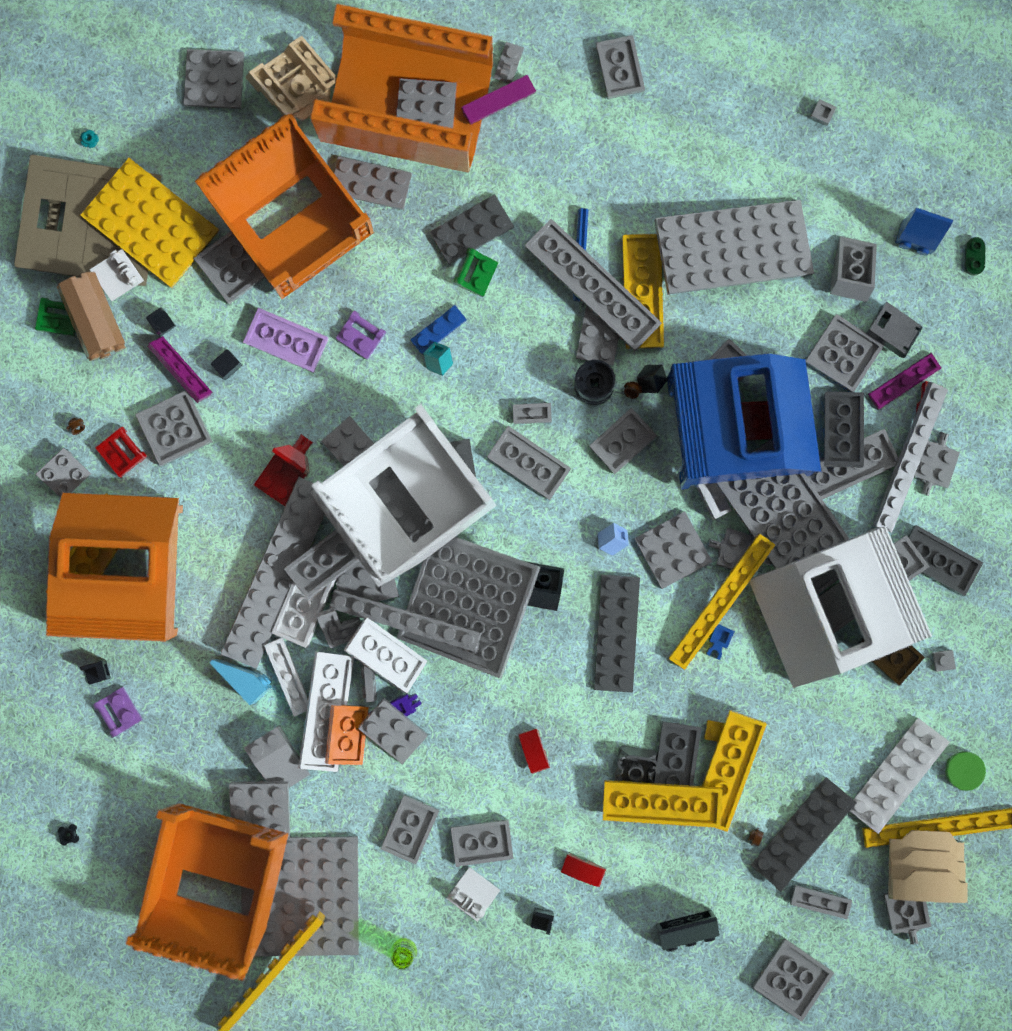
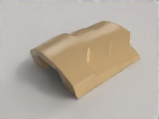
[245,35,337,121]
[888,830,968,903]

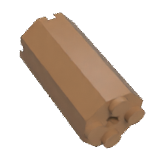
[56,272,126,361]

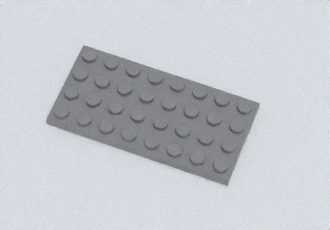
[654,200,814,295]
[716,438,849,595]

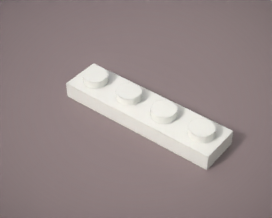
[264,638,308,716]

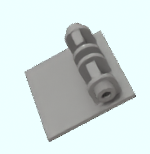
[35,447,91,497]

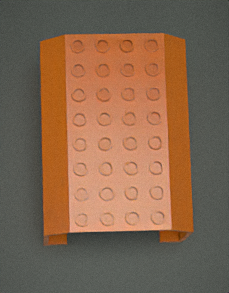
[311,4,493,173]

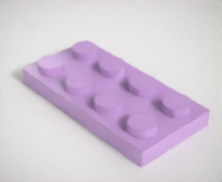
[243,308,329,373]

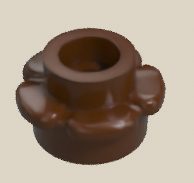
[624,381,642,399]
[66,418,85,435]
[748,827,764,846]

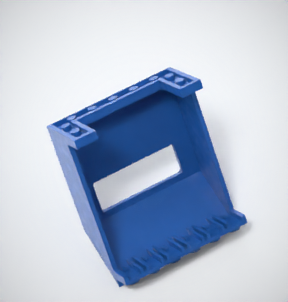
[667,353,821,490]

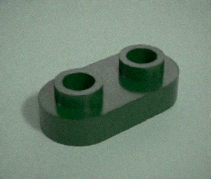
[965,237,986,276]

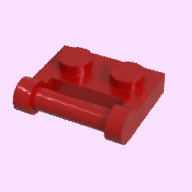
[95,427,147,478]

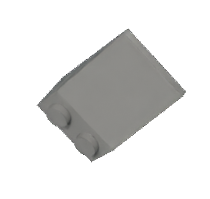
[830,236,877,302]
[244,725,310,788]

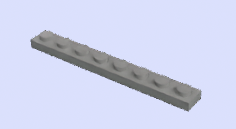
[872,382,948,533]
[329,589,482,652]

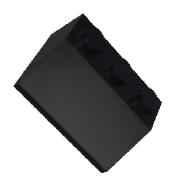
[525,561,564,611]
[655,909,720,952]

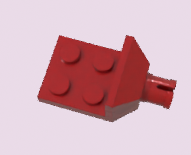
[254,434,314,506]

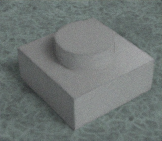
[810,99,836,126]
[932,650,956,672]

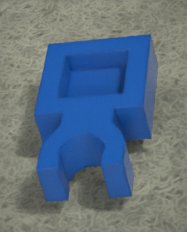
[706,624,735,660]

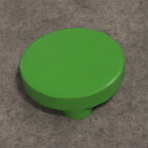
[946,751,986,791]

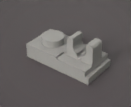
[494,42,524,83]

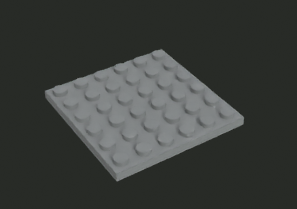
[397,537,540,679]
[241,836,359,956]

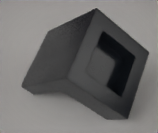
[145,307,176,337]
[211,349,243,380]
[636,365,667,393]
[80,660,111,685]
[530,907,554,935]

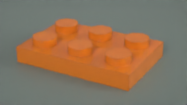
[325,705,369,765]

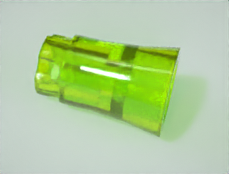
[391,938,417,970]

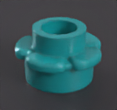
[80,130,99,148]

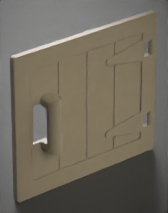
[14,155,162,286]

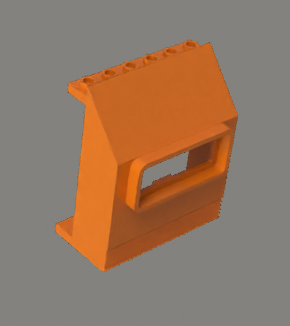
[195,113,374,300]
[46,493,183,642]
[126,803,289,981]

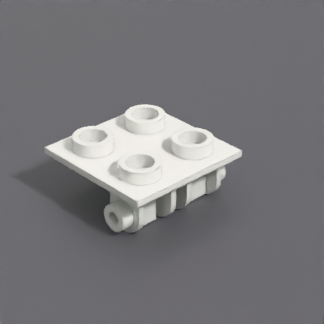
[90,249,144,301]
[446,867,501,922]

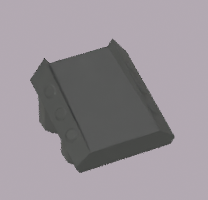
[614,745,658,783]

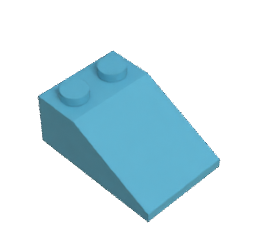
[209,659,272,705]

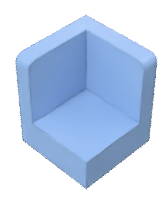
[598,523,629,555]

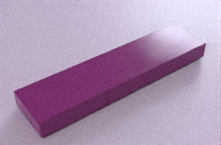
[461,75,536,125]
[147,336,213,403]
[867,353,942,410]

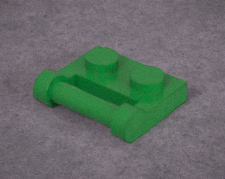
[453,247,499,297]
[35,297,75,337]

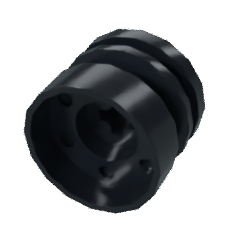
[574,359,615,406]

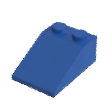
[895,207,953,256]

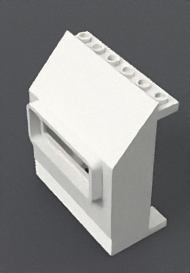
[309,404,497,587]
[749,526,932,688]

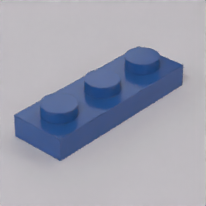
[410,305,467,355]

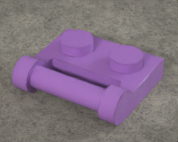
[336,310,386,360]
[93,687,143,738]

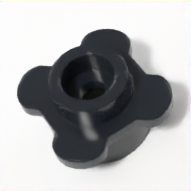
[58,824,79,846]

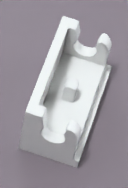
[696,483,732,520]

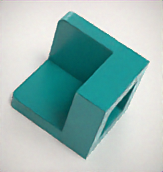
[423,342,453,376]

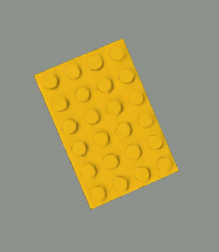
[80,158,220,289]

